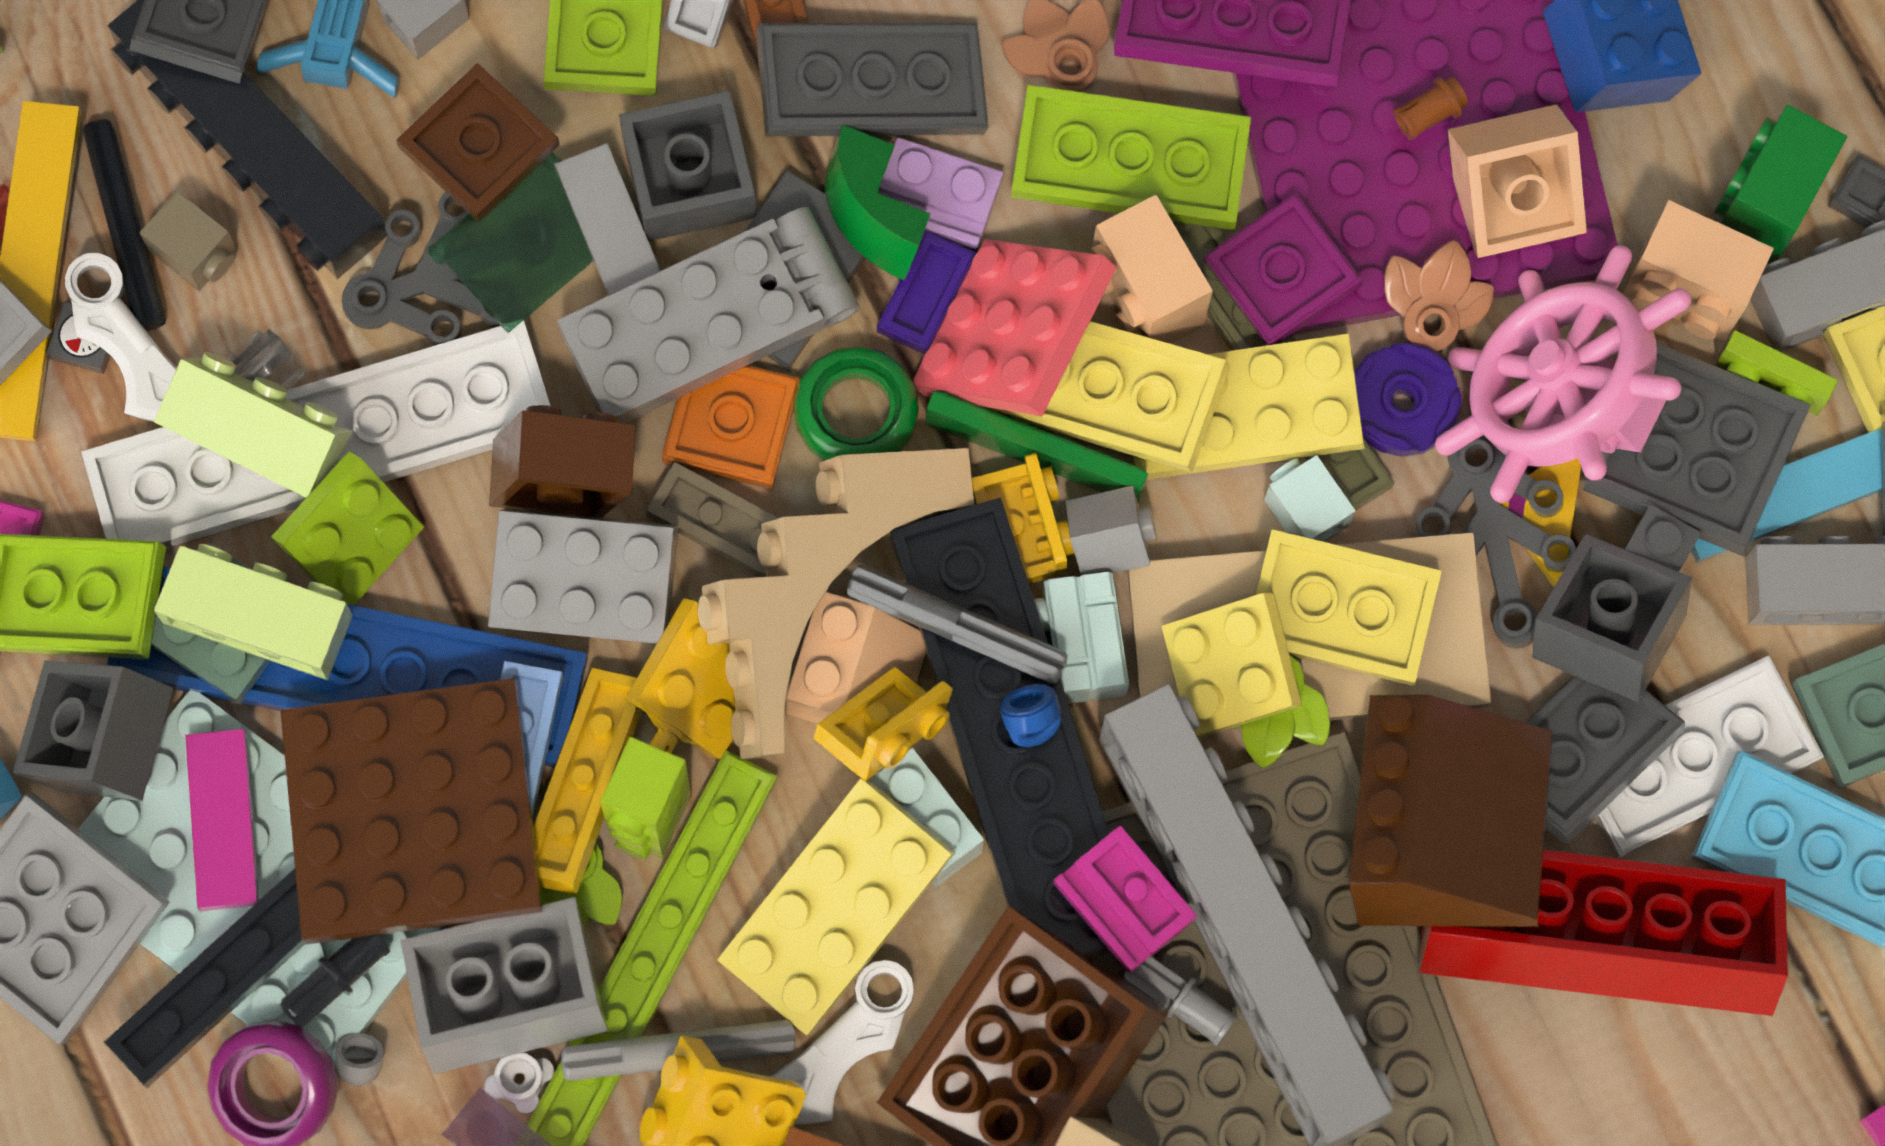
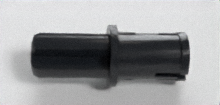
[280,935,391,1027]

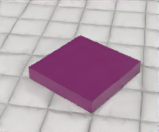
[1203,192,1363,346]

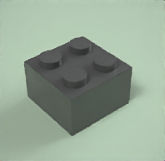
[619,91,756,241]
[1532,534,1692,702]
[13,660,174,801]

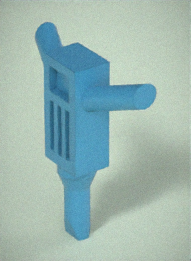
[257,0,399,99]

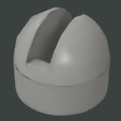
[335,1033,383,1087]

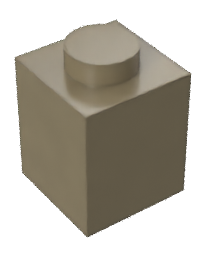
[139,191,236,291]

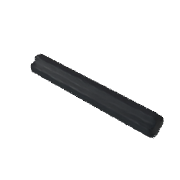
[82,119,166,331]

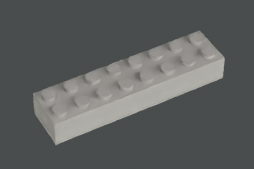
[1099,684,1395,1146]

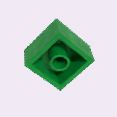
[1714,104,1848,264]

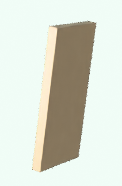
[1128,533,1491,729]

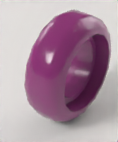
[207,1020,338,1146]

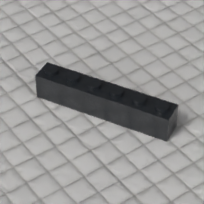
[107,0,388,279]

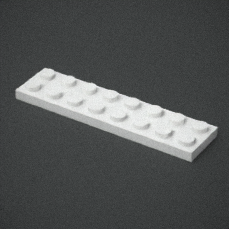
[81,319,550,548]

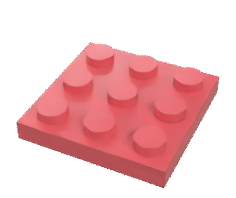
[912,239,1117,417]

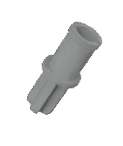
[1124,956,1238,1046]

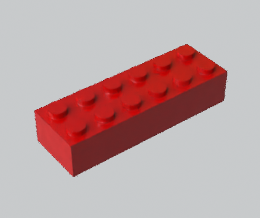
[1419,850,1788,1016]

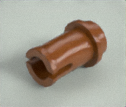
[1392,76,1469,141]

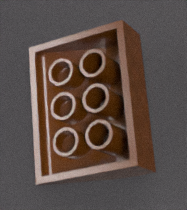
[1349,695,1553,926]
[877,906,1169,1146]

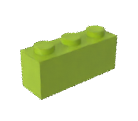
[600,737,691,860]

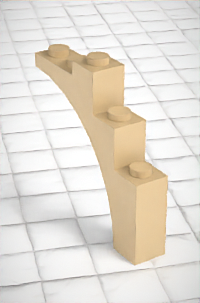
[698,448,974,759]

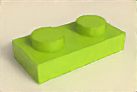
[1715,330,1838,416]

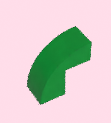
[825,125,931,280]

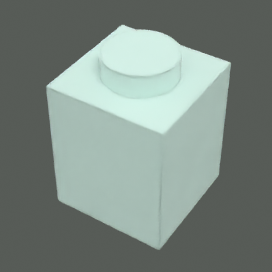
[1264,455,1356,542]

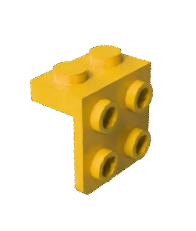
[639,1035,806,1146]

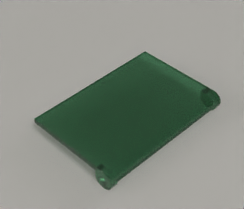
[427,152,593,333]

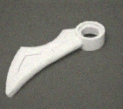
[65,253,177,422]
[769,960,914,1125]

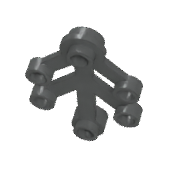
[342,192,554,346]
[1416,435,1576,649]

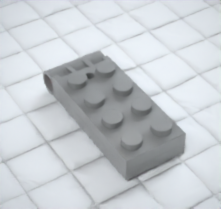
[557,207,860,424]

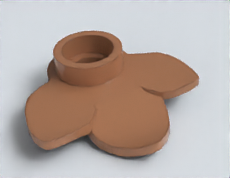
[1002,0,1109,92]
[1384,240,1494,352]

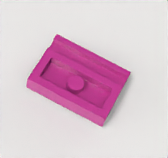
[1053,825,1197,974]

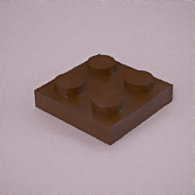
[396,63,560,222]

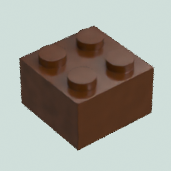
[489,405,636,518]

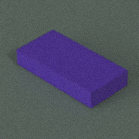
[877,230,977,355]

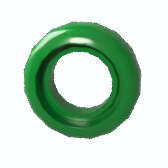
[793,346,919,461]

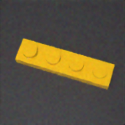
[533,668,643,895]

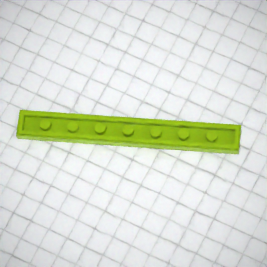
[516,750,778,1146]

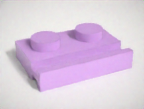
[878,137,1004,252]

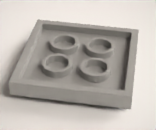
[0,794,170,1045]

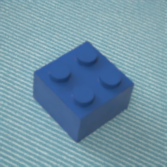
[1543,0,1702,113]

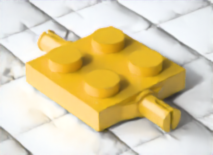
[626,598,736,760]

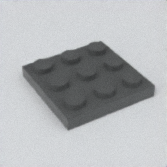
[1583,342,1810,556]

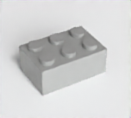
[488,508,678,644]
[400,897,608,1074]

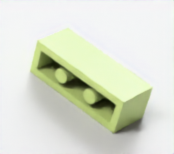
[154,352,352,498]
[154,544,353,680]

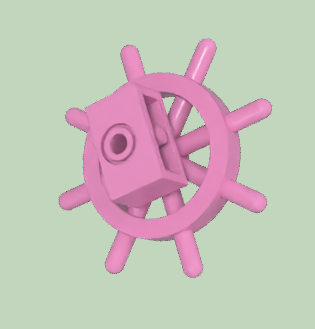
[1435,245,1691,503]

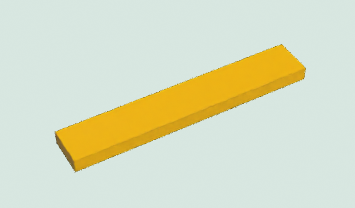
[0,101,82,442]

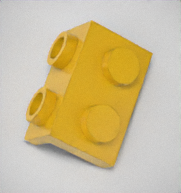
[972,453,1074,584]
[813,667,953,781]

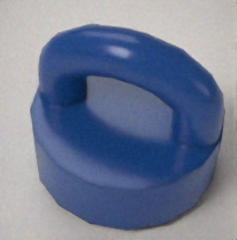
[999,684,1061,748]

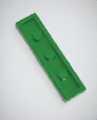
[926,390,1148,504]

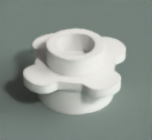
[484,1052,554,1114]

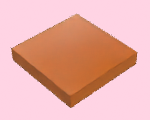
[662,365,801,490]

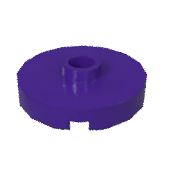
[1355,342,1462,457]

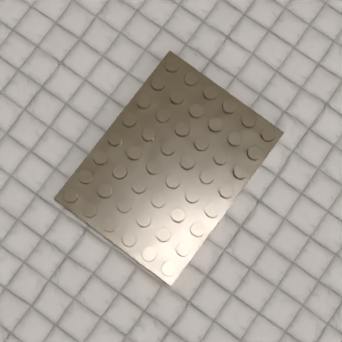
[1089,732,1497,1146]

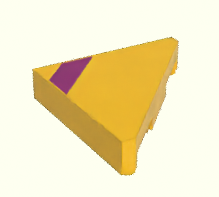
[1500,458,1581,588]

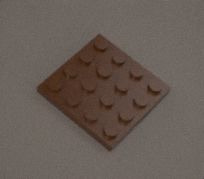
[280,678,543,944]

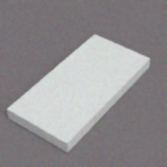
[1595,656,1824,859]

